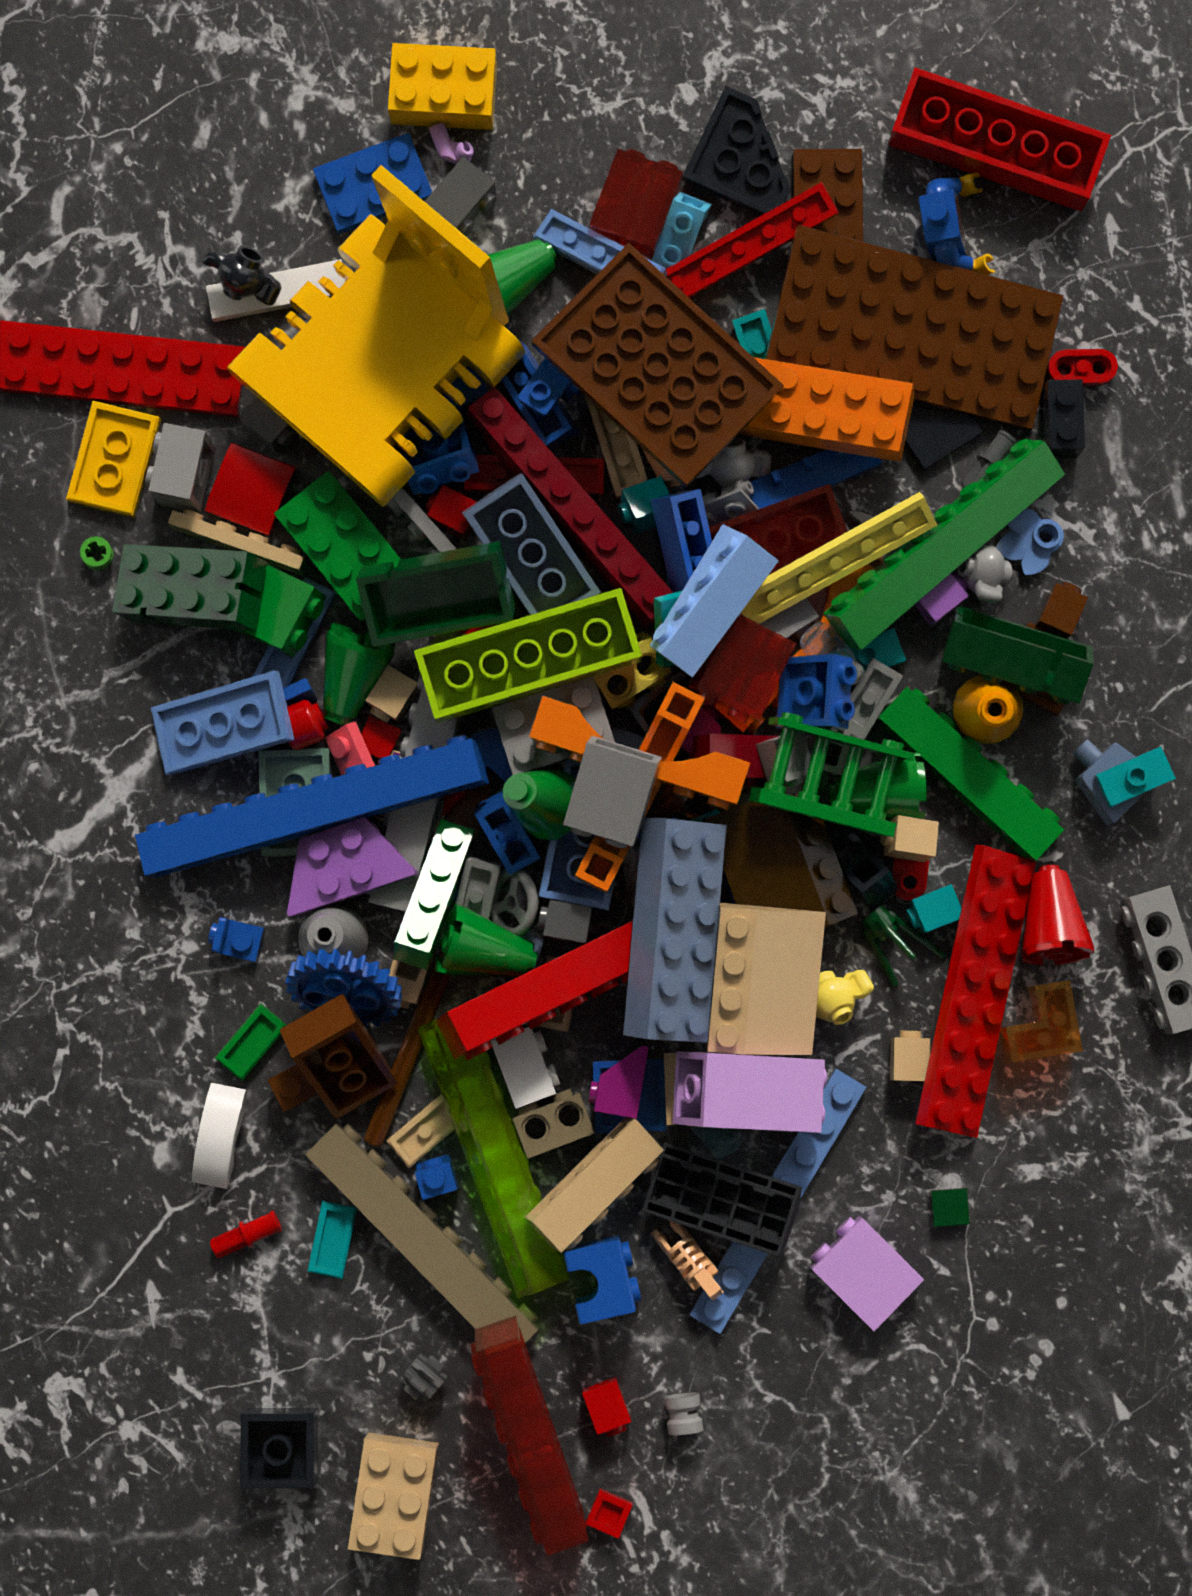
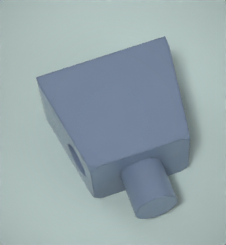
[1072,739,1146,826]

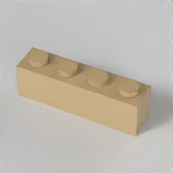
[524,1117,664,1253]

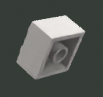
[145,423,216,514]

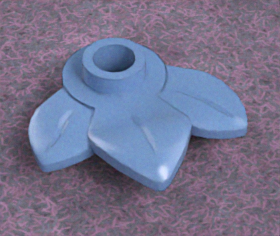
[996,508,1064,575]

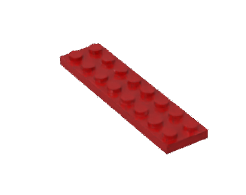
[0,320,245,417]
[915,845,1036,1138]

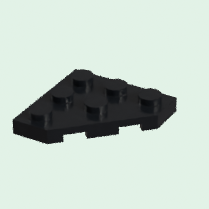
[682,86,791,216]

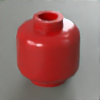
[282,699,329,750]

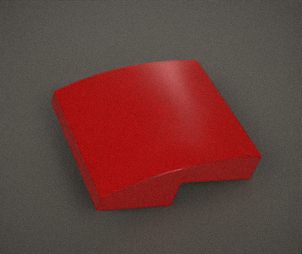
[204,442,297,536]

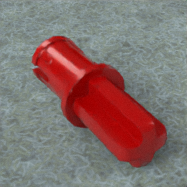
[210,1210,282,1258]

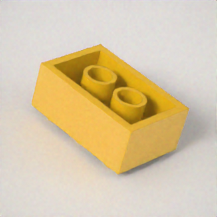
[388,43,497,130]

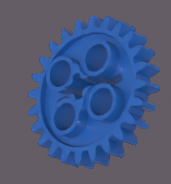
[285,949,403,1029]

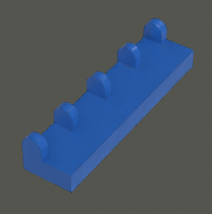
[749,450,882,520]

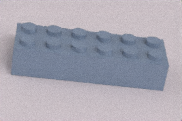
[623,818,726,1042]

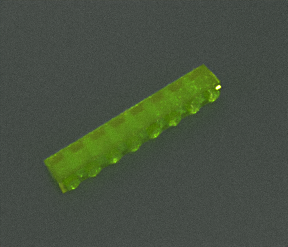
[417,1019,570,1298]

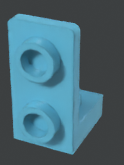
[652,192,712,269]

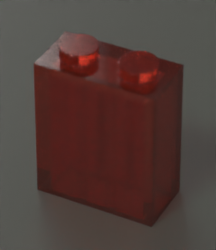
[589,149,683,258]
[689,614,796,723]

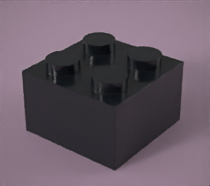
[240,1408,318,1489]

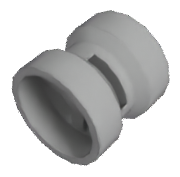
[664,1392,704,1435]

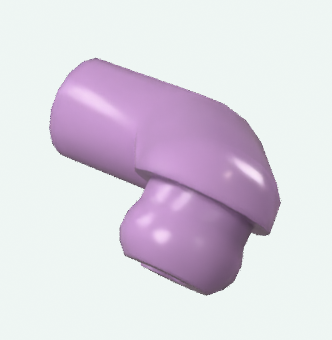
[429,123,474,164]

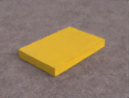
[66,401,161,518]

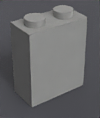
[563,735,662,848]

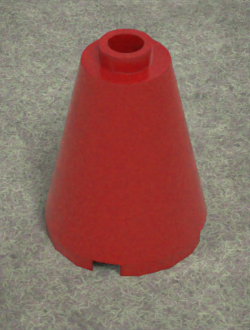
[1022,865,1095,965]

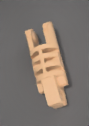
[650,1220,724,1301]

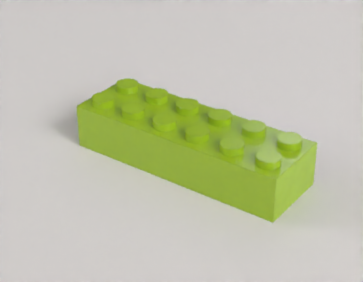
[414,588,642,724]

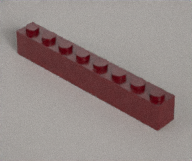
[466,387,673,630]

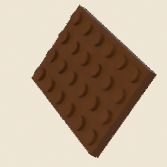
[531,243,784,488]

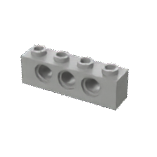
[1121,885,1192,1034]

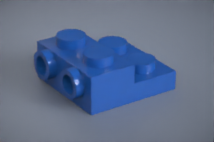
[400,410,479,495]
[776,654,857,730]

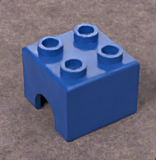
[564,1235,642,1324]

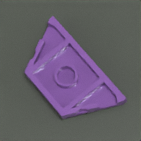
[287,817,419,917]

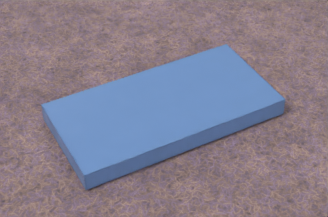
[151,671,294,776]

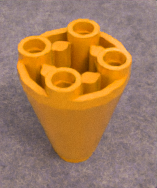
[953,675,1023,744]

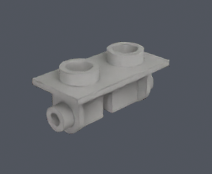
[702,480,759,530]

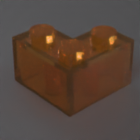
[1000,980,1083,1063]

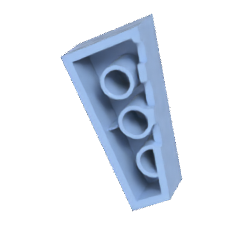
[649,524,779,677]

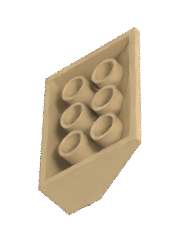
[705,903,826,1055]

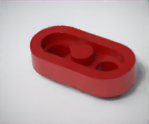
[1046,349,1118,387]
[891,857,929,901]

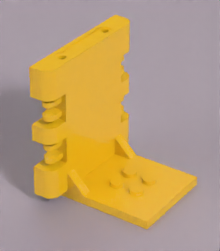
[227,165,525,507]

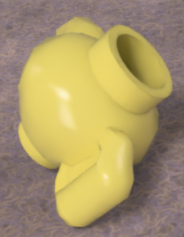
[816,970,874,1025]

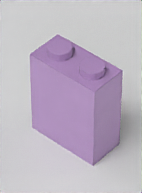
[809,1216,924,1331]

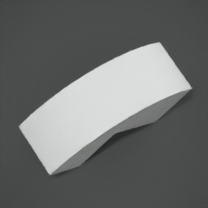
[192,1083,246,1189]

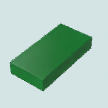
[215,1003,287,1081]

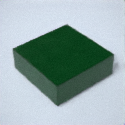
[930,1188,970,1227]

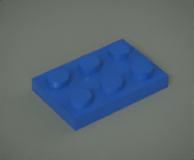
[313,132,432,235]

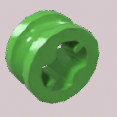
[80,536,113,570]

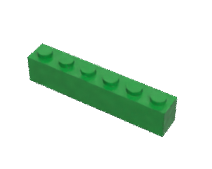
[875,687,1064,862]

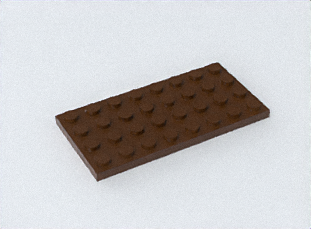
[765,225,1064,431]

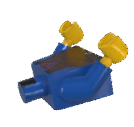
[919,172,995,275]

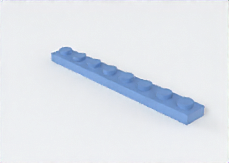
[689,1068,866,1334]

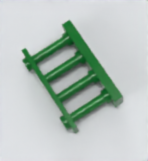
[749,712,914,837]

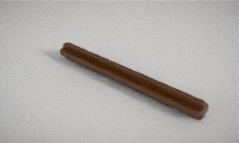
[364,949,451,1147]

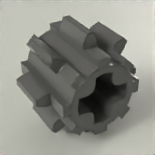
[400,1353,447,1402]

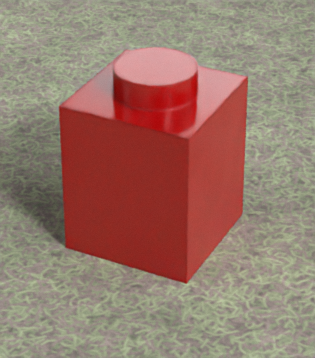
[425,485,476,541]
[582,1376,631,1437]

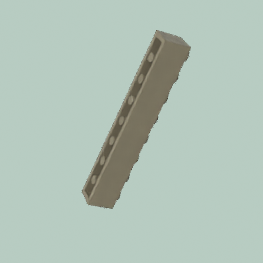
[305,1123,539,1361]

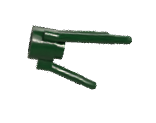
[861,905,946,987]

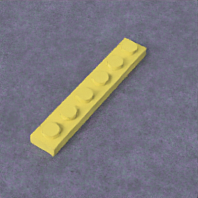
[741,492,937,629]

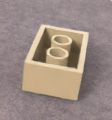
[348,1432,439,1560]

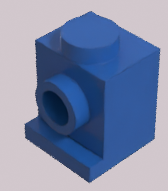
[415,1153,459,1200]

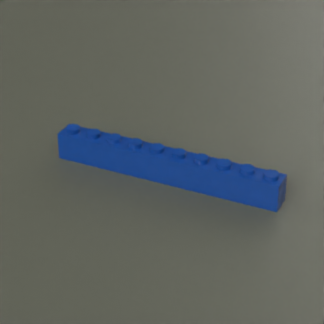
[135,735,489,878]

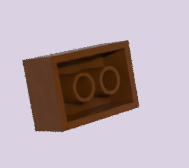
[279,993,398,1119]

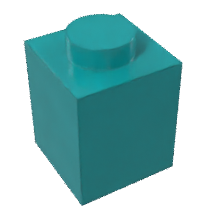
[617,476,669,535]
[906,884,962,934]

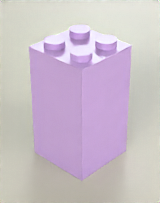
[672,1051,827,1133]

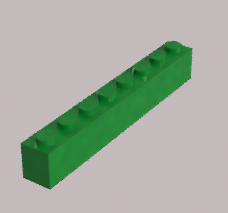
[823,439,1065,650]

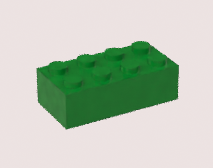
[274,470,401,628]

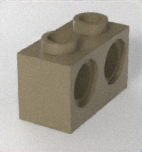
[512,1088,595,1159]

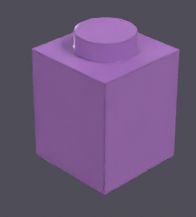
[914,573,969,627]

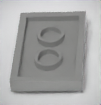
[492,676,615,775]

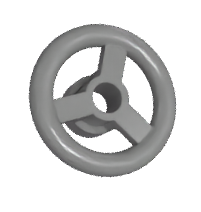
[490,869,540,937]

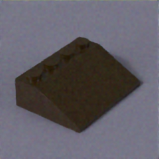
[702,781,858,927]

